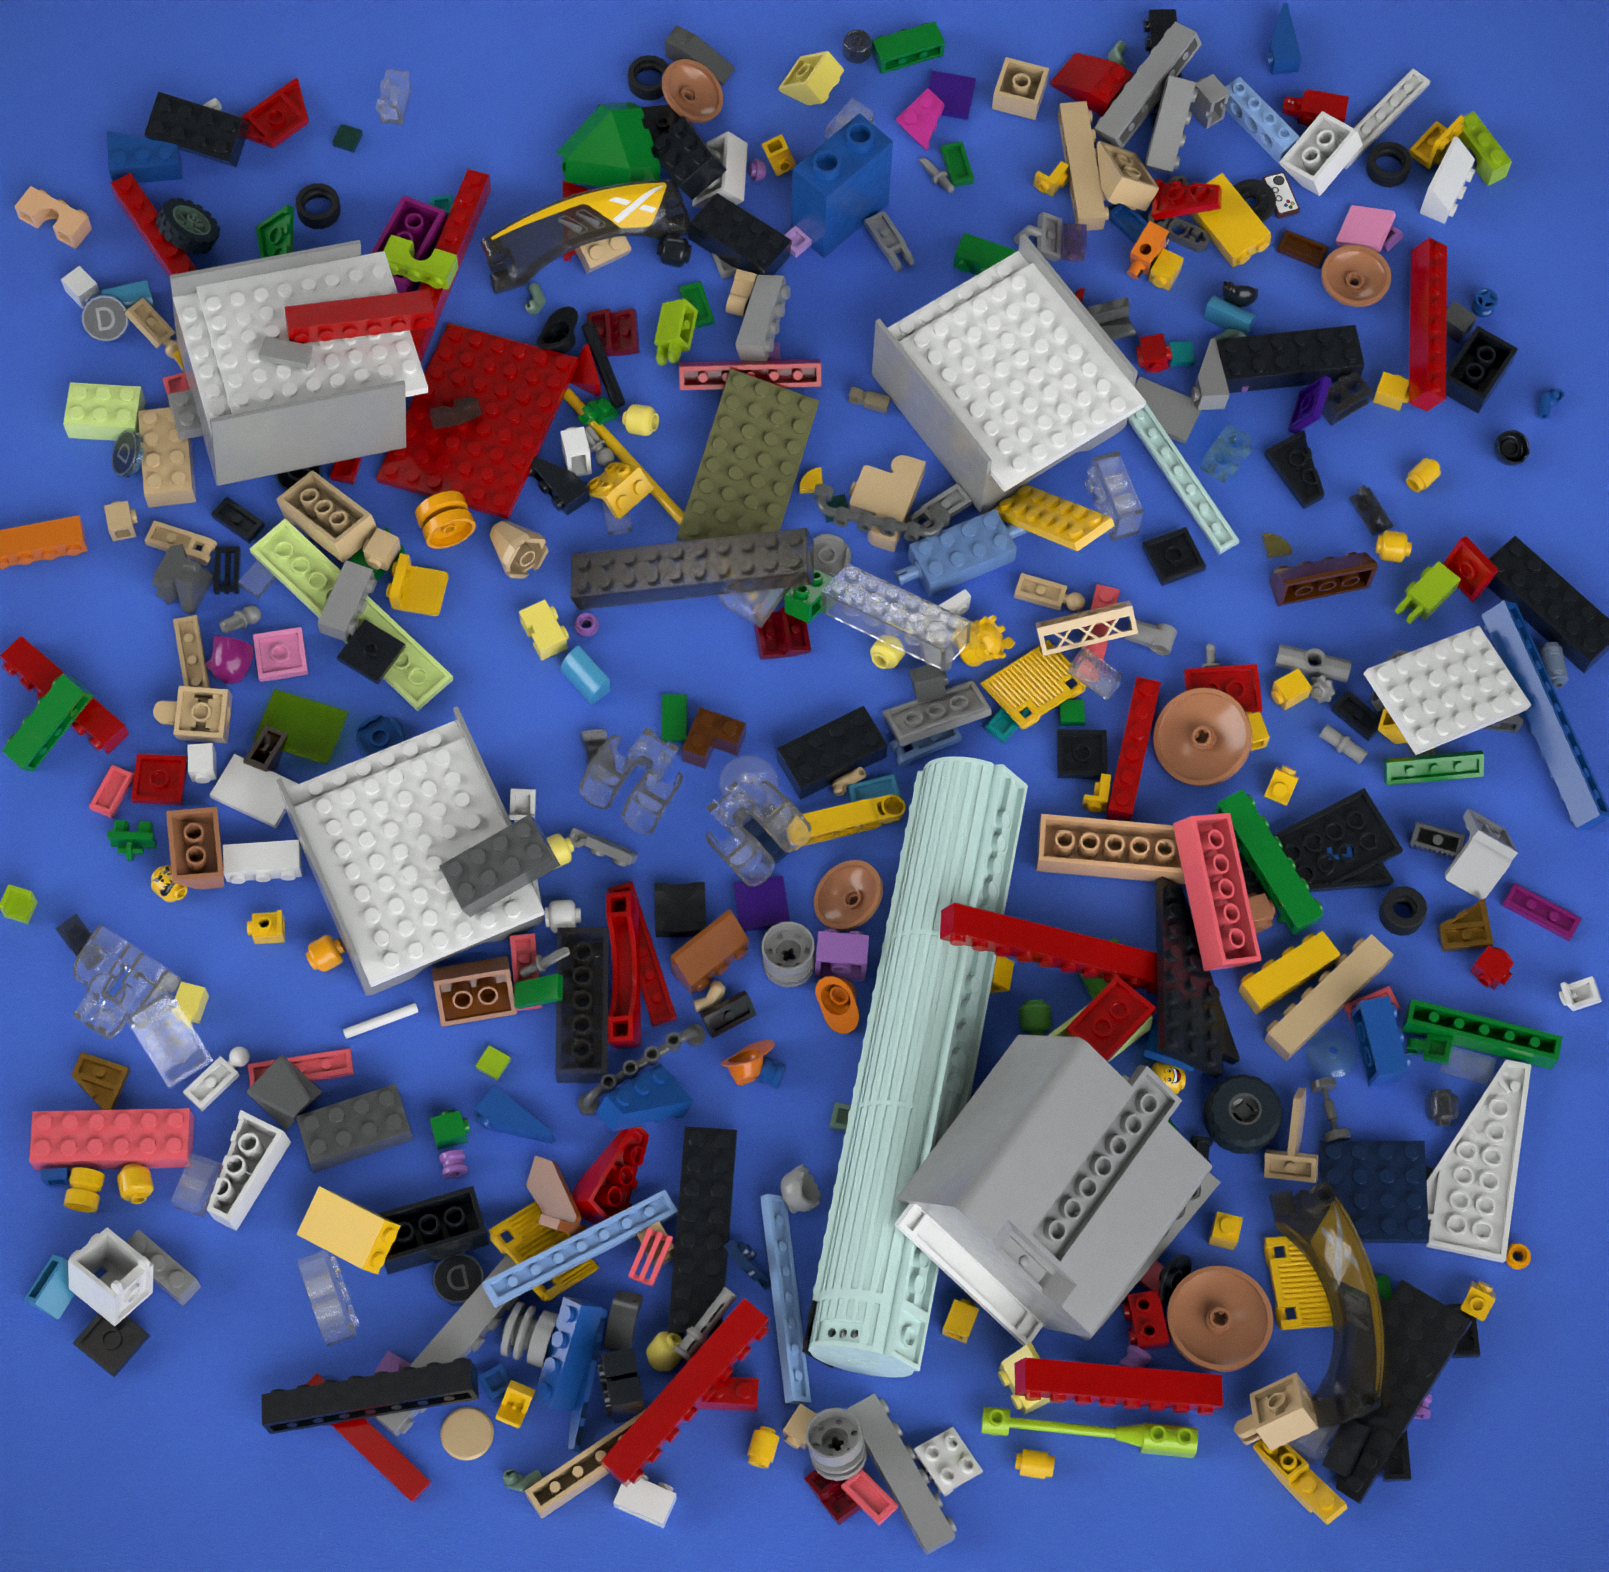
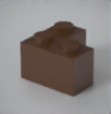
[682,707,746,769]

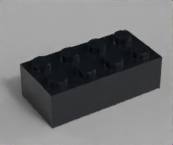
[144,91,251,168]
[689,193,792,275]
[777,706,888,800]
[378,1186,490,1275]

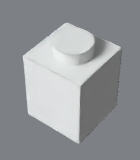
[61,266,101,309]
[188,743,217,783]

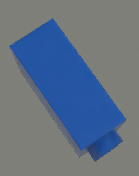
[792,113,893,258]

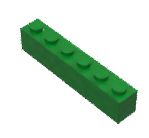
[1214,789,1323,935]
[1402,999,1563,1069]

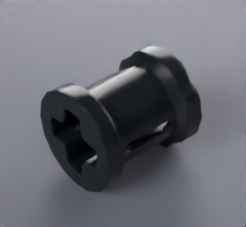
[1190,1136,1213,1164]

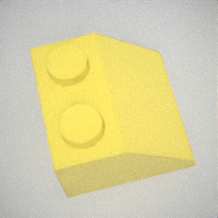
[778,51,844,106]
[998,1342,1050,1415]

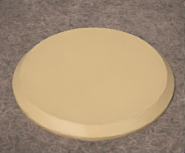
[440,1407,494,1461]

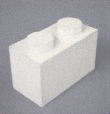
[560,426,592,477]
[613,1474,677,1528]

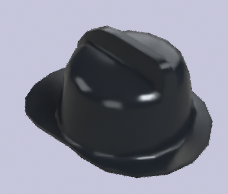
[537,306,578,354]

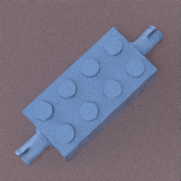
[894,509,1030,597]

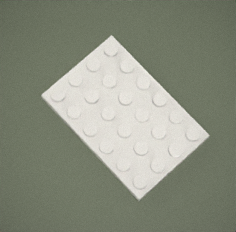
[1364,626,1531,755]

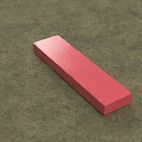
[248,1048,354,1087]

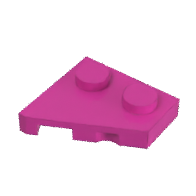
[895,88,945,151]

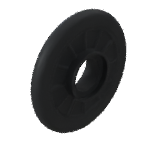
[1233,179,1276,222]

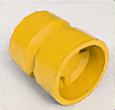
[63,1167,105,1213]

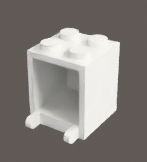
[68,1228,154,1326]

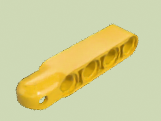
[783,794,906,847]

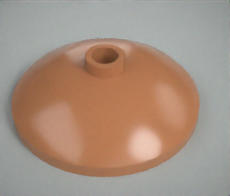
[662,59,723,123]
[1321,245,1391,307]
[814,860,883,931]

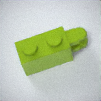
[654,298,698,366]
[1394,561,1461,624]

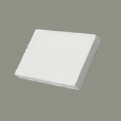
[210,754,298,829]

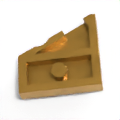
[1438,899,1494,952]

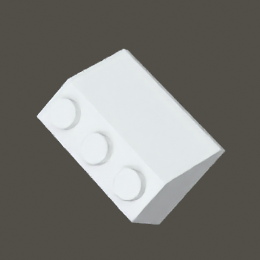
[1279,111,1363,196]
[692,131,748,208]
[1420,136,1476,224]

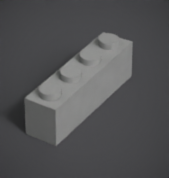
[1144,75,1198,175]
[735,275,791,361]

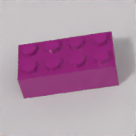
[371,195,446,293]

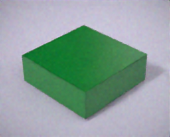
[1059,700,1085,726]

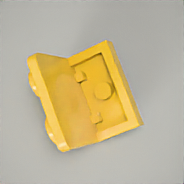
[1409,115,1465,170]
[587,462,654,519]
[386,553,449,616]

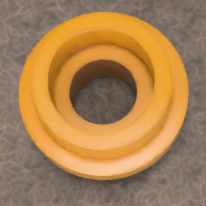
[1505,1243,1531,1270]

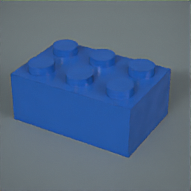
[1350,996,1410,1087]

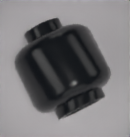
[657,235,692,268]

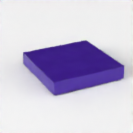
[928,71,976,120]
[1288,376,1332,434]
[733,876,790,932]

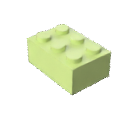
[63,382,146,442]

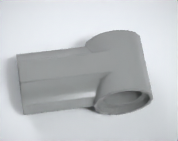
[1125,620,1177,656]

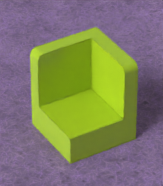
[0,884,38,924]

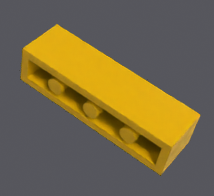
[1238,930,1341,1015]

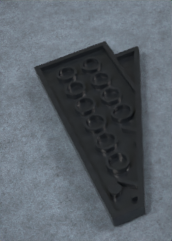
[1239,788,1403,896]
[1155,876,1240,1078]
[1336,1280,1472,1504]

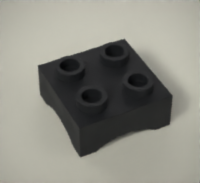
[654,882,706,937]

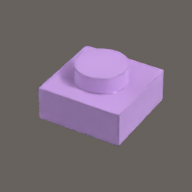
[784,225,812,258]

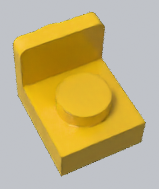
[1082,773,1111,813]

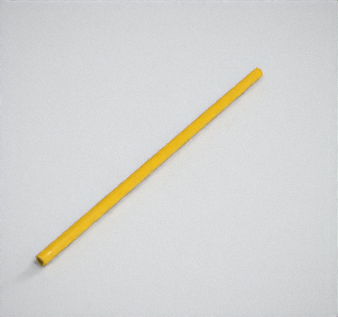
[563,387,759,602]

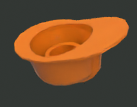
[815,976,860,1034]
[720,1040,775,1086]

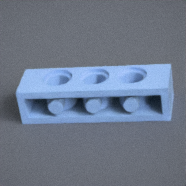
[1224,77,1300,164]

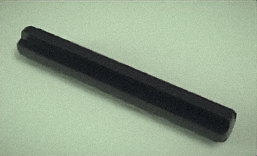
[581,322,625,408]

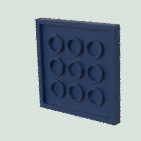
[1320,1141,1429,1243]

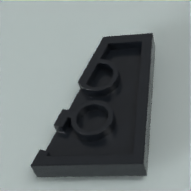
[1264,430,1325,509]

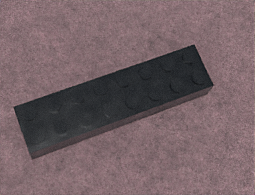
[668,1126,737,1340]

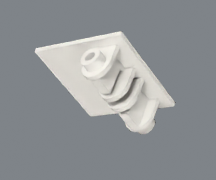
[914,1427,983,1497]

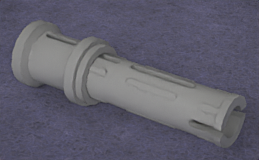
[673,1287,738,1362]

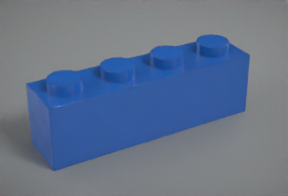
[533,1297,604,1411]

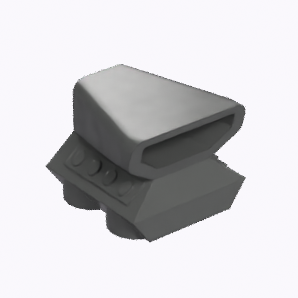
[1086,297,1137,341]
[152,544,214,614]
[247,1055,322,1130]

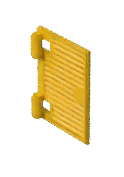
[980,640,1090,730]
[488,1201,599,1302]
[1263,1234,1349,1330]

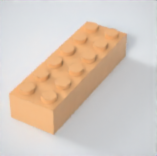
[1036,814,1185,884]

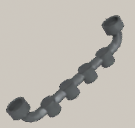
[813,484,951,542]
[578,1024,705,1116]

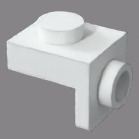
[509,788,536,823]
[1559,976,1602,1011]

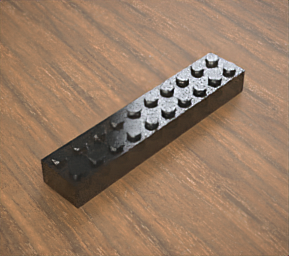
[570,528,814,610]

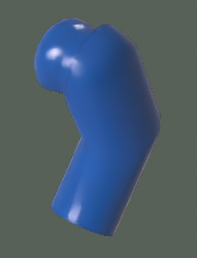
[1538,388,1564,419]

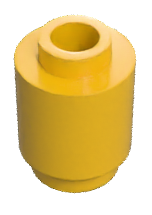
[1406,458,1441,493]
[747,1426,780,1469]
[1015,1448,1055,1479]

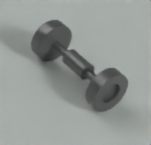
[1310,1077,1351,1142]

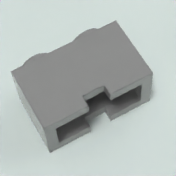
[1190,74,1230,129]

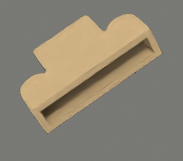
[849,455,926,552]

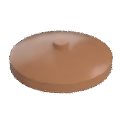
[1153,688,1253,787]
[1166,1266,1273,1373]

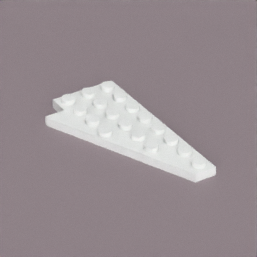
[1426,1060,1531,1263]

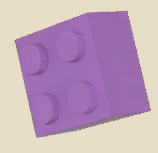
[815,929,869,981]

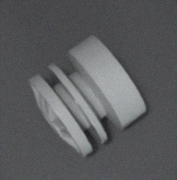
[762,921,815,988]
[500,1301,558,1368]
[805,1408,867,1481]

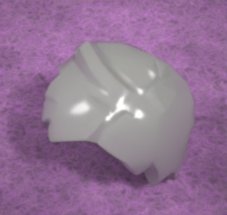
[780,1164,821,1214]

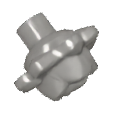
[1309,675,1335,704]

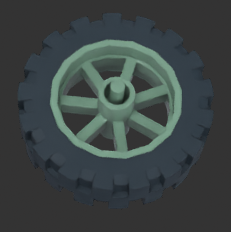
[156,198,220,255]

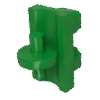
[107,820,157,861]

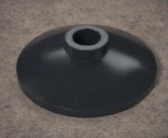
[1159,1254,1192,1304]

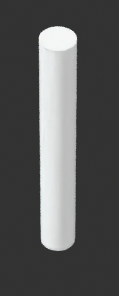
[343,1003,419,1039]

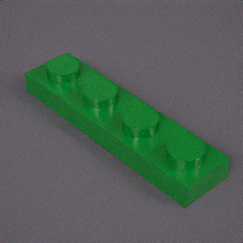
[1384,750,1484,785]

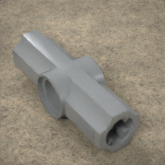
[1275,644,1352,683]

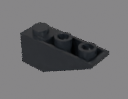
[529,456,590,515]

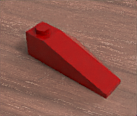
[571,1126,649,1224]

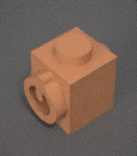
[1248,893,1275,933]

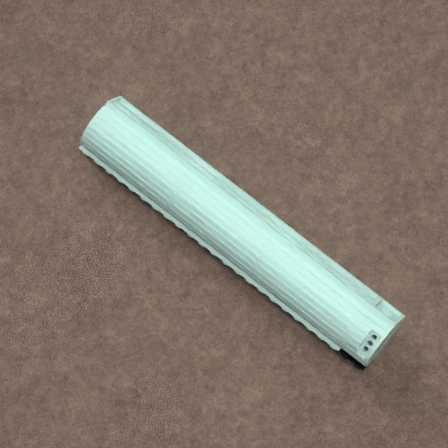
[802,756,1028,1378]

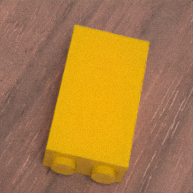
[1190,173,1271,268]
[296,1186,400,1275]

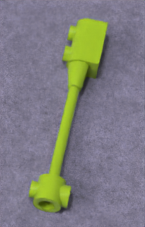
[981,1406,1198,1458]

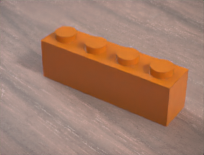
[0,515,88,569]

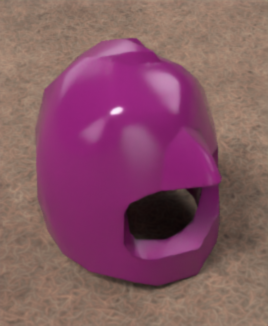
[205,635,253,684]

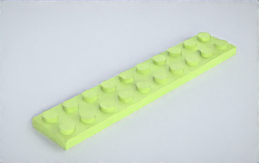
[249,519,453,711]

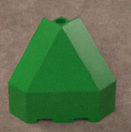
[556,102,661,188]

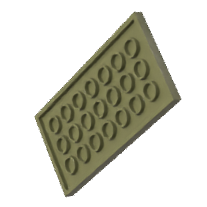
[676,369,820,572]

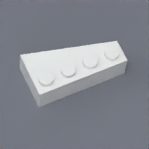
[207,1110,291,1231]

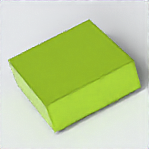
[475,1045,511,1081]

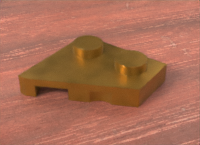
[71,1052,131,1110]

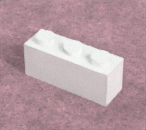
[223,840,303,884]

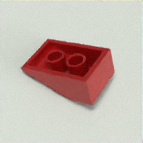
[1050,52,1134,117]

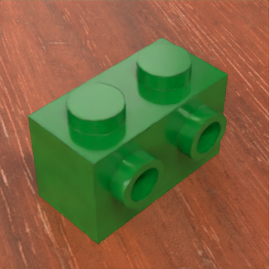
[783,568,836,624]

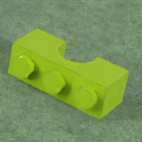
[1458,111,1512,186]
[384,235,459,290]

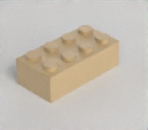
[138,407,197,508]
[276,470,377,563]

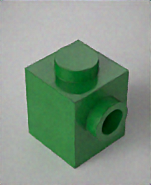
[430,1110,471,1150]

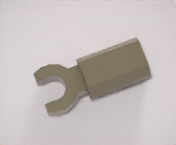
[848,387,891,414]

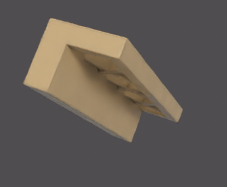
[1035,600,1138,656]

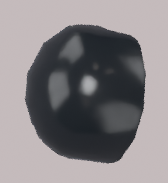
[1222,281,1258,307]
[1494,430,1530,466]

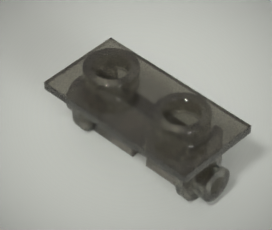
[1349,485,1394,536]

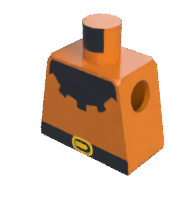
[1127,221,1170,280]

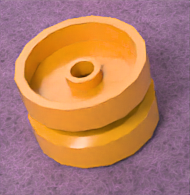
[414,491,476,549]

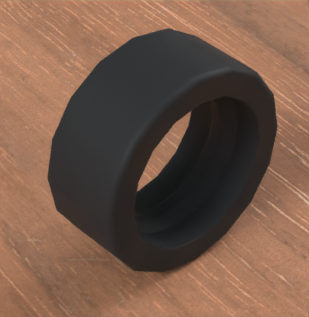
[628,55,668,101]
[1366,142,1412,187]
[295,183,341,229]

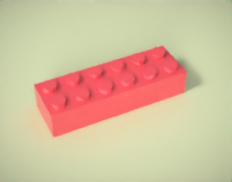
[1173,813,1262,971]
[29,1108,195,1171]

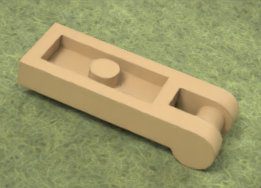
[144,521,217,565]

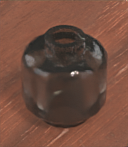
[843,29,872,64]
[1425,1089,1459,1126]

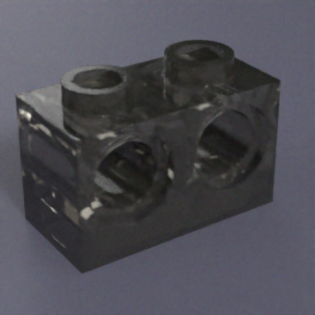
[1321,371,1373,426]

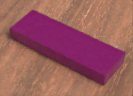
[1501,883,1582,941]

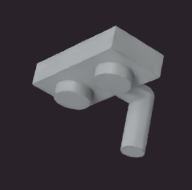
[1014,212,1062,262]

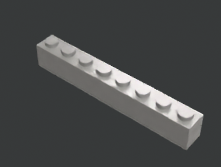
[373,1254,520,1437]

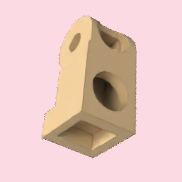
[725,269,757,317]

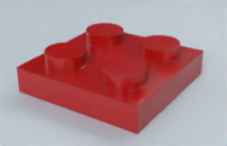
[1443,536,1499,602]
[131,754,188,806]

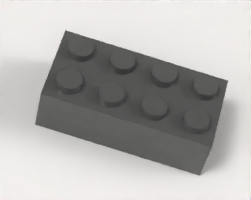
[439,814,560,917]
[296,1084,414,1173]

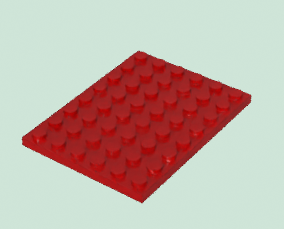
[376,323,579,520]

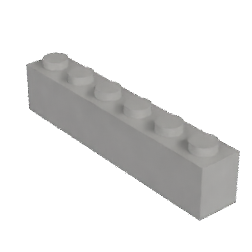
[1094,21,1202,148]
[847,1393,957,1556]

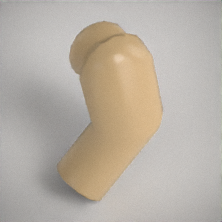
[831,767,866,796]
[693,981,725,1013]

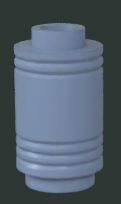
[1538,642,1569,689]

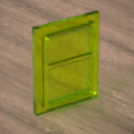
[253,689,349,765]

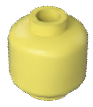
[622,404,659,436]
[870,633,906,669]
[546,833,574,869]
[646,1331,682,1371]

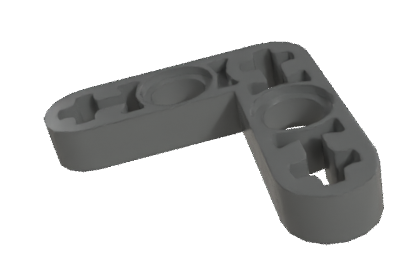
[1147,175,1210,252]

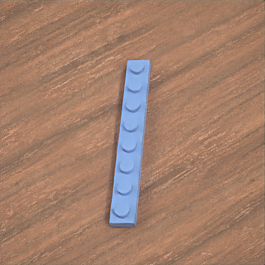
[482,1190,678,1308]
[760,1194,811,1405]

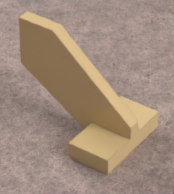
[1264,1087,1318,1183]

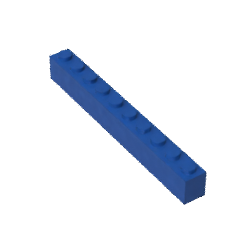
[1481,600,1609,830]

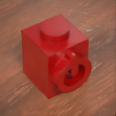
[1136,333,1173,373]
[1470,945,1514,990]

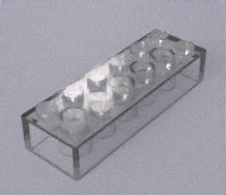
[821,564,971,671]

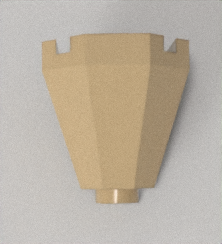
[489,521,549,579]

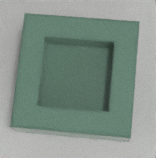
[829,1102,851,1133]

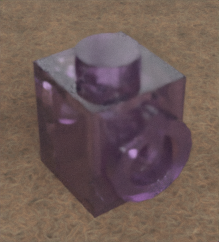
[1061,223,1087,262]

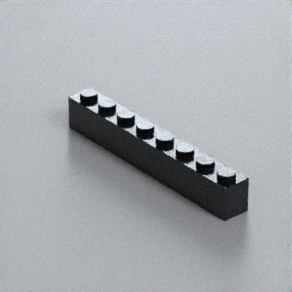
[261,1358,479,1434]

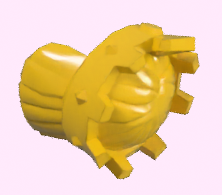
[955,615,1015,667]

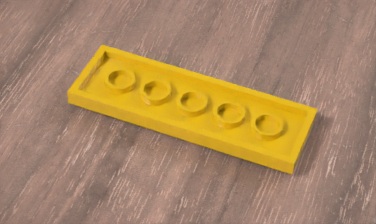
[992,485,1115,552]

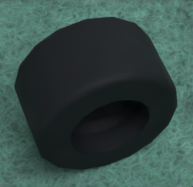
[1379,886,1427,936]

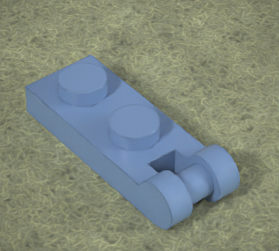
[889,727,962,767]

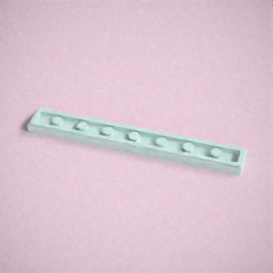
[1127,390,1240,555]

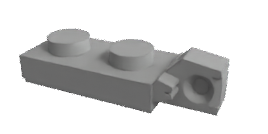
[569,827,638,867]

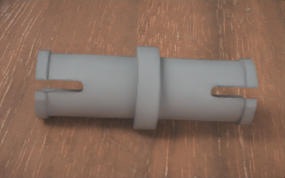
[1319,724,1368,765]

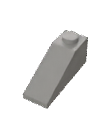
[1191,338,1230,410]

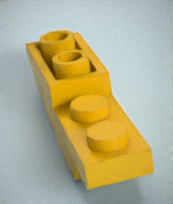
[1252,1439,1348,1525]

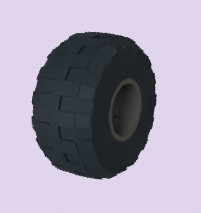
[1203,1074,1282,1154]

